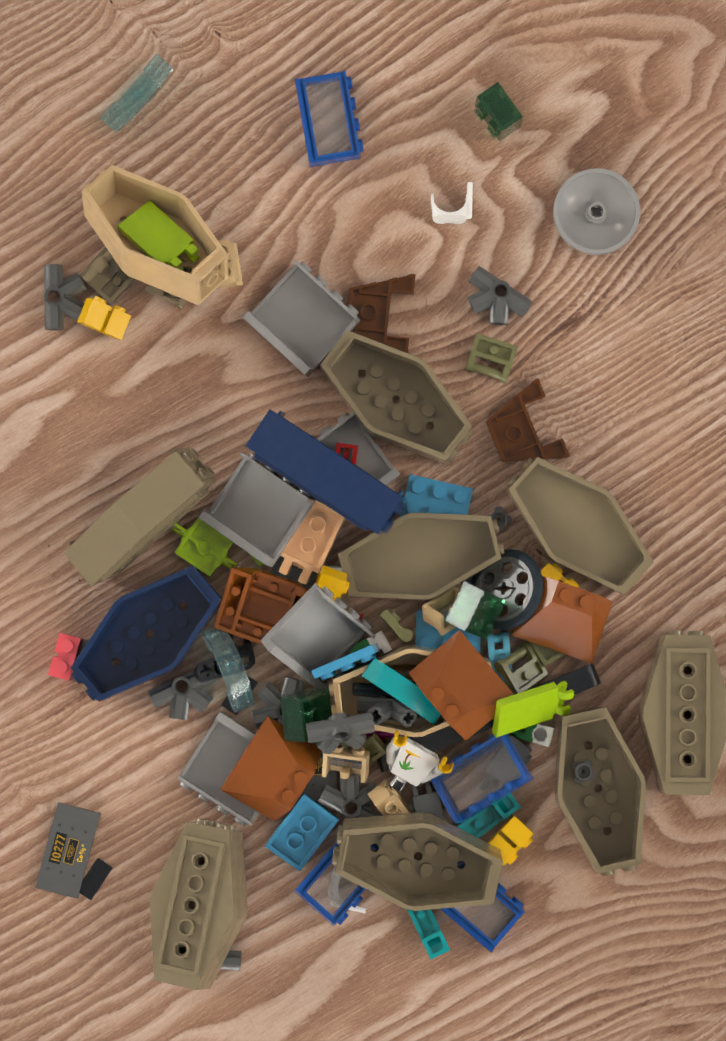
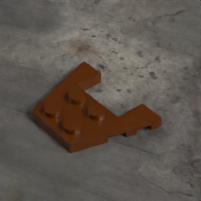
[348,274,416,353]
[486,378,570,462]

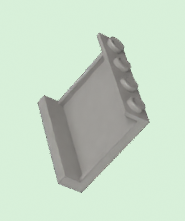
[243,260,361,377]
[310,412,400,503]
[198,452,315,567]
[260,583,376,692]
[177,712,259,826]

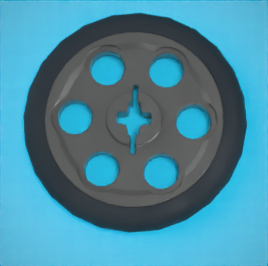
[469,549,543,630]

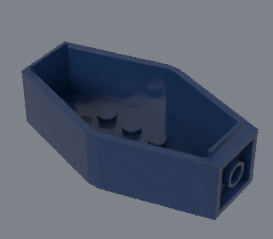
[246,409,406,535]
[71,566,222,702]

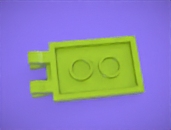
[117,200,200,271]
[492,681,574,738]

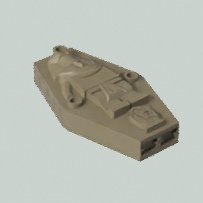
[506,457,654,595]
[338,513,505,600]

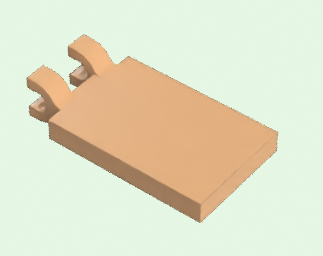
[278,497,345,585]

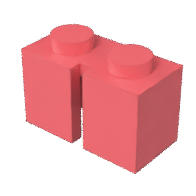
[48,633,84,681]

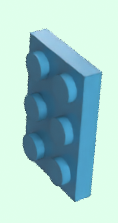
[400,474,473,517]
[415,610,481,653]
[311,643,380,680]
[265,793,339,872]

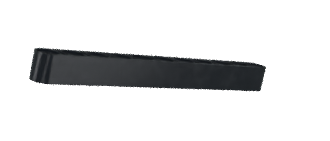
[377,663,601,773]

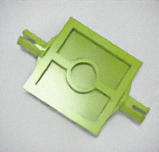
[171,518,238,577]

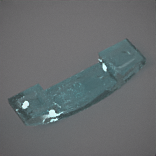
[100,54,173,133]
[202,627,255,713]

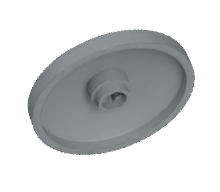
[553,168,640,255]

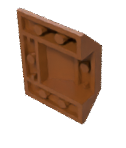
[214,567,308,645]
[511,576,613,663]
[409,630,514,740]
[220,715,321,821]

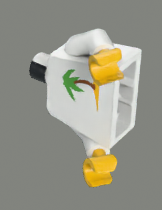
[386,730,454,791]

